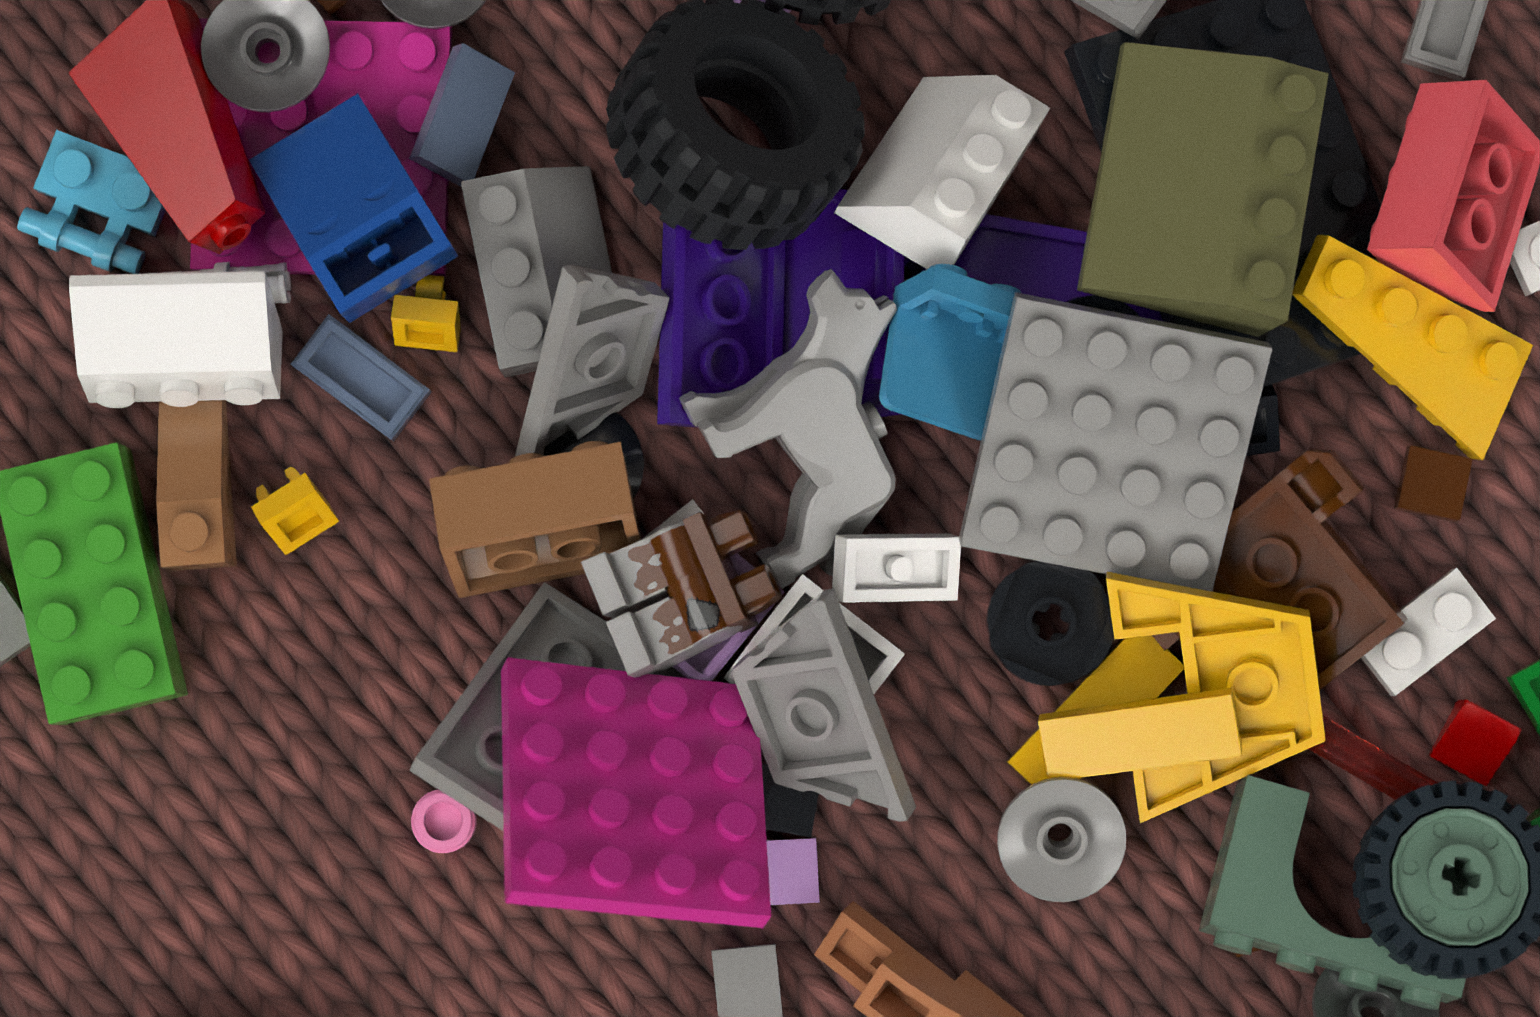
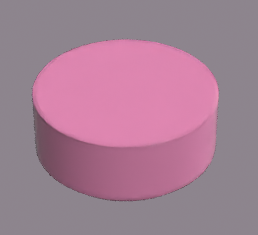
[411,789,477,853]

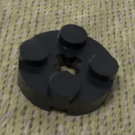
[986,561,1114,687]

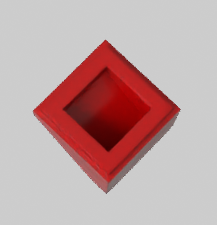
[1428,699,1522,786]

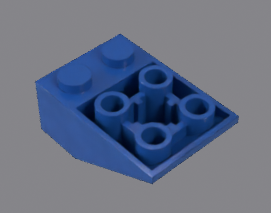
[249,93,458,323]

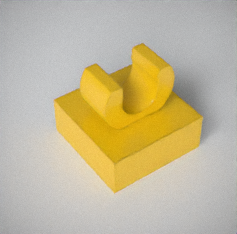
[391,275,461,352]
[251,467,339,555]

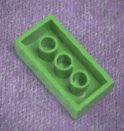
[0,443,188,725]

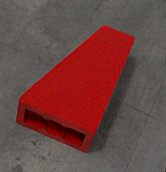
[68,0,266,255]

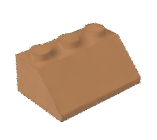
[429,441,642,598]

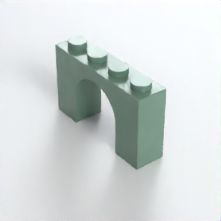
[1199,775,1466,1010]

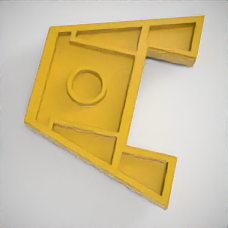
[1106,571,1326,823]

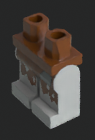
[581,510,783,678]

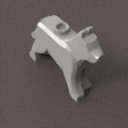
[679,269,897,589]

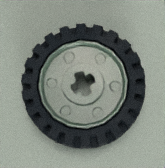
[1352,781,1540,979]

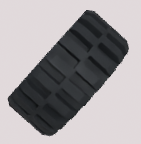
[606,0,865,250]

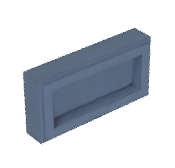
[409,43,515,187]
[291,314,432,442]

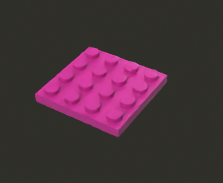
[190,18,453,277]
[501,657,771,928]

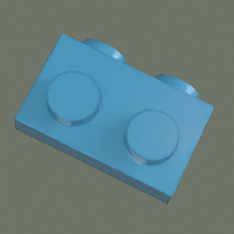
[879,264,1021,440]

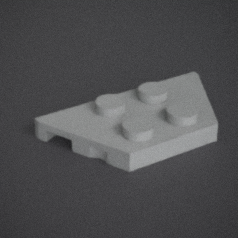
[515,264,669,456]
[731,589,916,822]

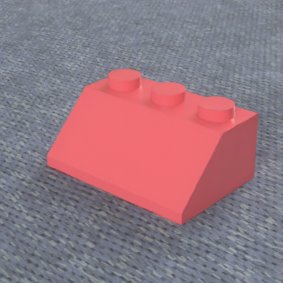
[1367,80,1540,312]

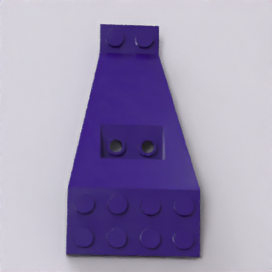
[657,189,1163,428]

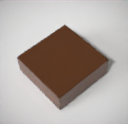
[1394,445,1473,522]

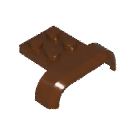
[1152,448,1408,690]

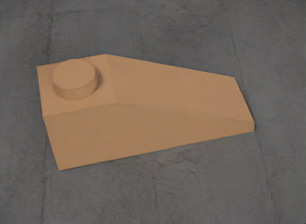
[156,400,237,571]

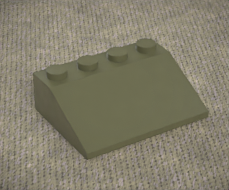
[1077,42,1328,337]

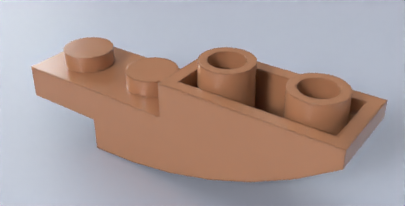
[814,901,1025,1017]

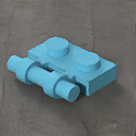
[17,130,166,274]

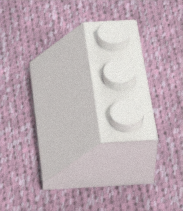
[834,75,1050,269]
[69,271,283,408]

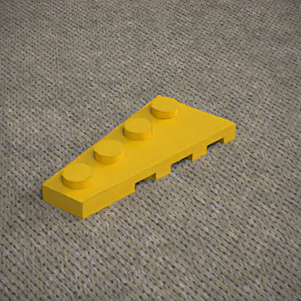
[1292,235,1533,460]

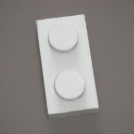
[832,533,961,603]
[1361,568,1496,696]

